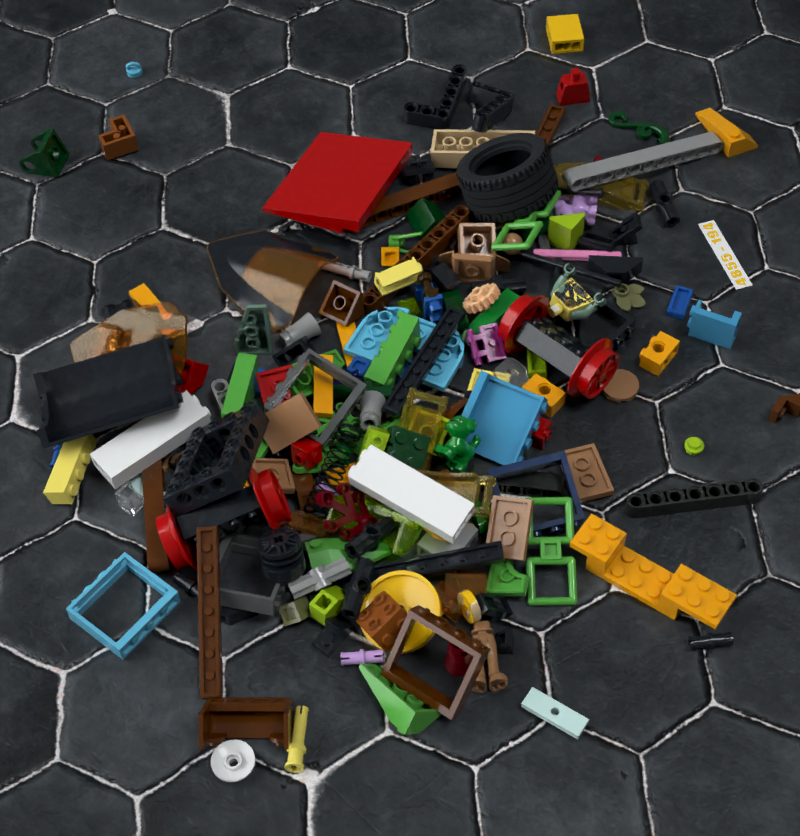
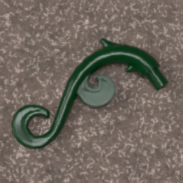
[608,111,670,145]

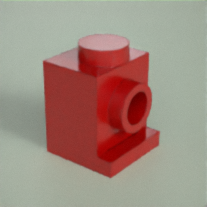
[531,417,552,450]

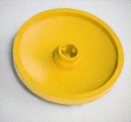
[360,570,442,654]

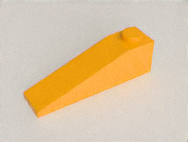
[695,108,758,158]

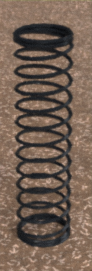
[303,423,362,520]

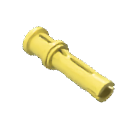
[284,705,309,773]

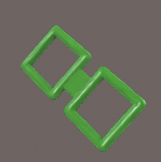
[491,190,561,251]
[525,497,578,606]

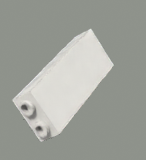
[90,390,211,490]
[348,445,475,544]

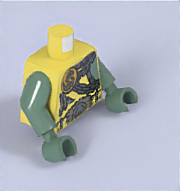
[547,263,606,321]

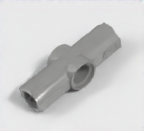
[287,557,352,600]

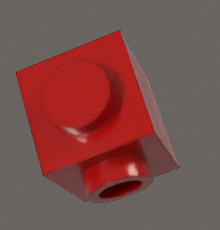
[291,436,323,469]

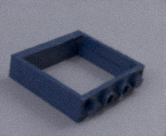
[487,450,585,537]

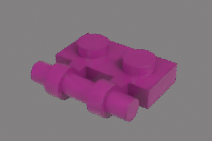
[466,322,507,366]

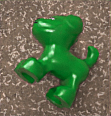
[433,415,481,475]

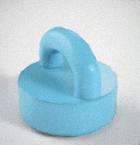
[126,62,143,78]

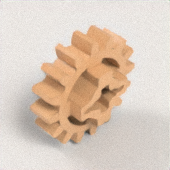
[462,283,501,314]

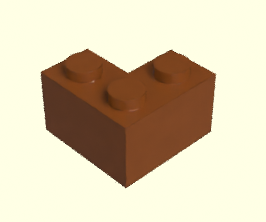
[98,115,138,160]

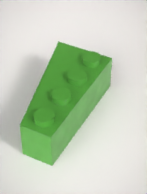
[364,310,422,389]

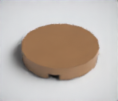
[602,369,639,403]

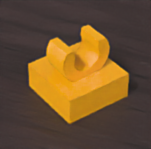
[381,247,399,266]

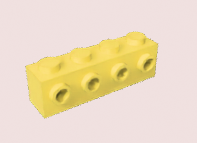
[43,434,97,504]

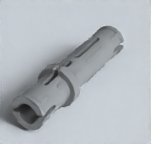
[319,258,372,283]

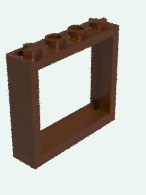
[381,605,490,720]

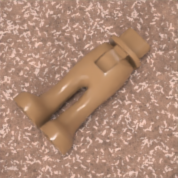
[471,621,508,693]

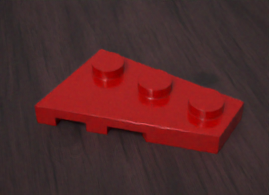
[255,364,293,405]

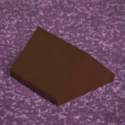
[319,280,365,327]

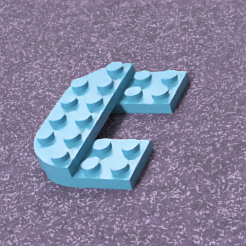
[343,307,464,392]

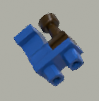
[414,272,443,324]

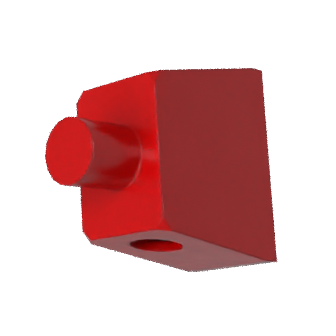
[556,68,590,106]

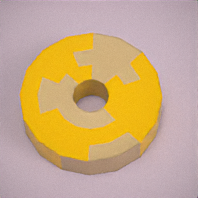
[457,590,481,624]

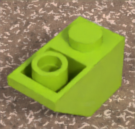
[309,585,346,626]

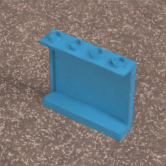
[461,370,548,466]

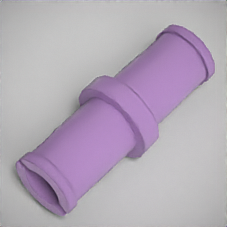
[341,649,384,666]

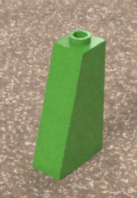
[221,353,259,418]

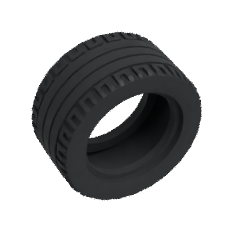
[456,133,559,223]

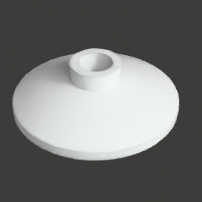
[211,740,255,782]

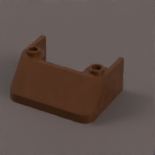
[199,697,293,750]

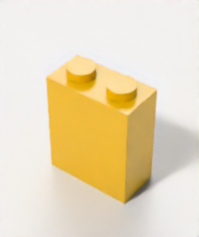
[546,14,584,54]

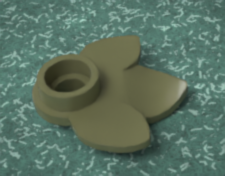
[612,283,646,312]

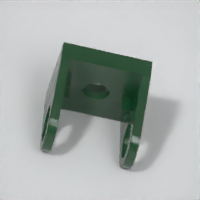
[19,129,70,177]

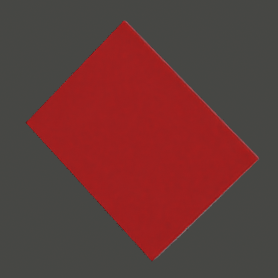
[262,132,413,233]

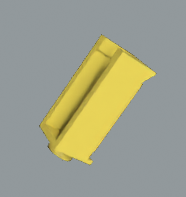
[374,257,423,296]

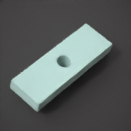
[521,687,589,740]

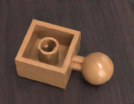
[457,223,523,257]

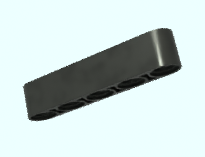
[467,464,565,497]

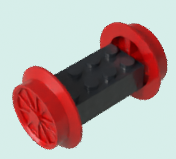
[498,294,620,399]
[156,468,292,571]

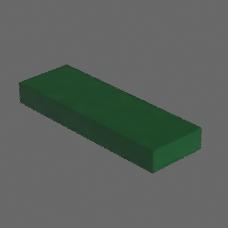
[442,290,469,329]

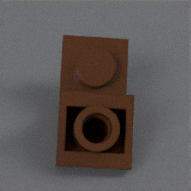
[768,393,800,424]
[292,472,317,513]

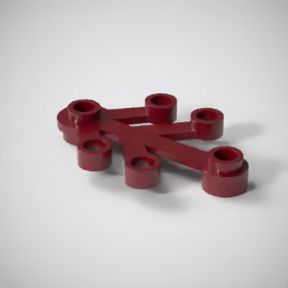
[316,483,378,541]

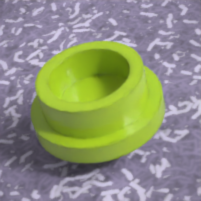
[684,437,704,456]

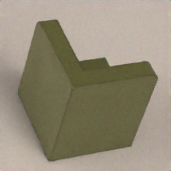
[278,594,311,626]

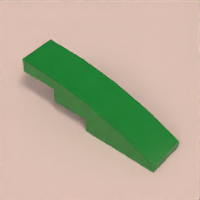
[460,288,520,348]

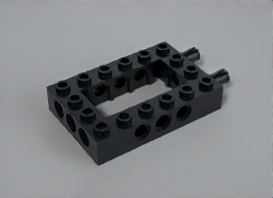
[163,401,270,517]

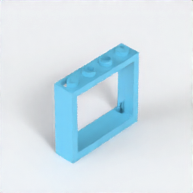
[66,552,181,660]

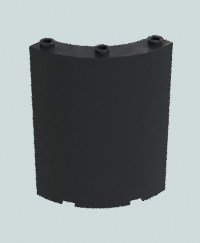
[33,334,184,449]

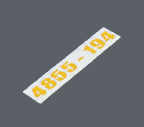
[698,220,752,290]

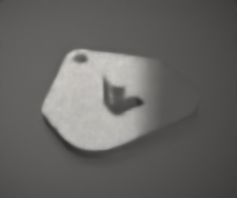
[493,358,529,388]

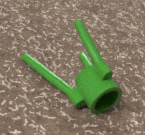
[389,232,423,254]

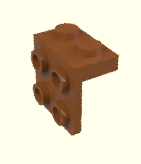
[356,591,416,652]

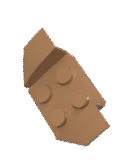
[439,251,510,284]

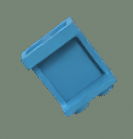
[687,300,742,350]

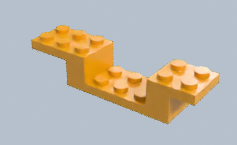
[569,513,737,630]

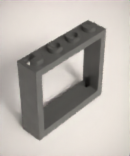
[264,348,367,451]
[219,533,288,616]

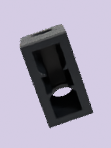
[272,336,315,367]

